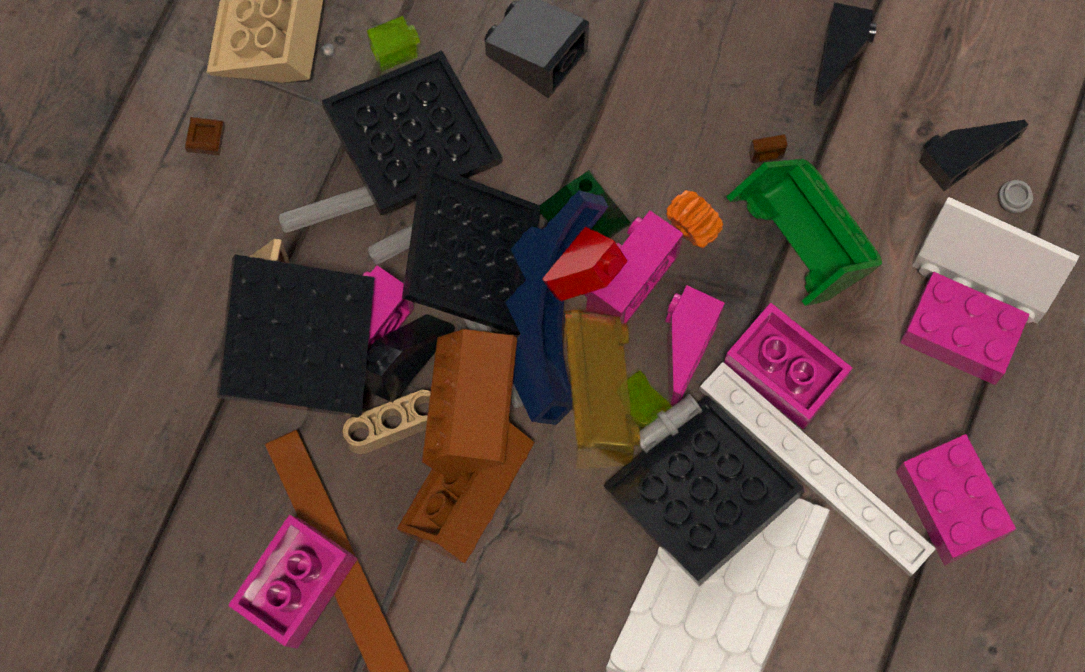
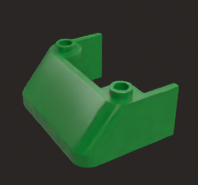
[726,159,882,306]

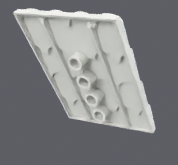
[606,498,830,672]

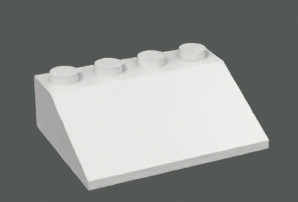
[912,197,1079,324]

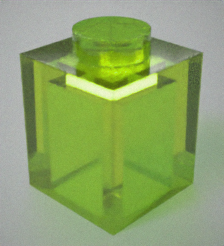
[366,16,420,72]

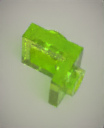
[615,371,672,429]

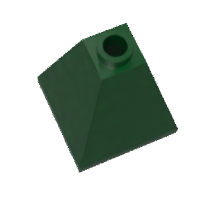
[539,170,631,238]

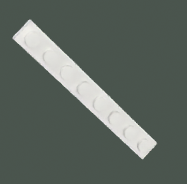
[699,362,936,577]

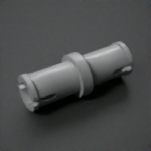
[633,393,703,453]

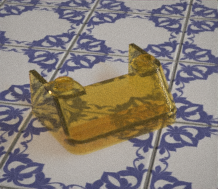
[563,310,640,470]

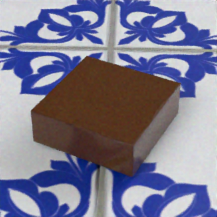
[185,117,225,156]
[749,134,788,164]

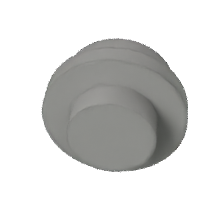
[999,180,1033,213]

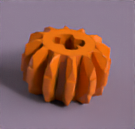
[666,190,723,248]

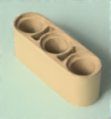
[342,390,431,454]

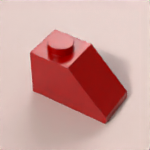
[542,227,628,301]

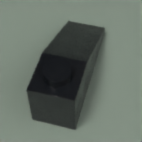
[813,2,877,106]
[919,119,1029,191]
[364,314,454,403]

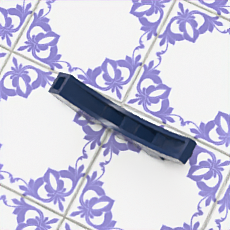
[505,191,608,425]

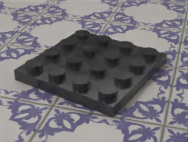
[322,50,502,215]
[402,164,540,336]
[216,254,375,418]
[603,396,805,587]

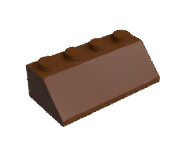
[422,329,517,479]
[397,422,535,564]

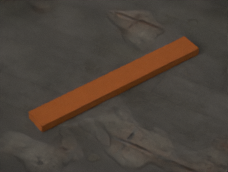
[265,430,410,672]

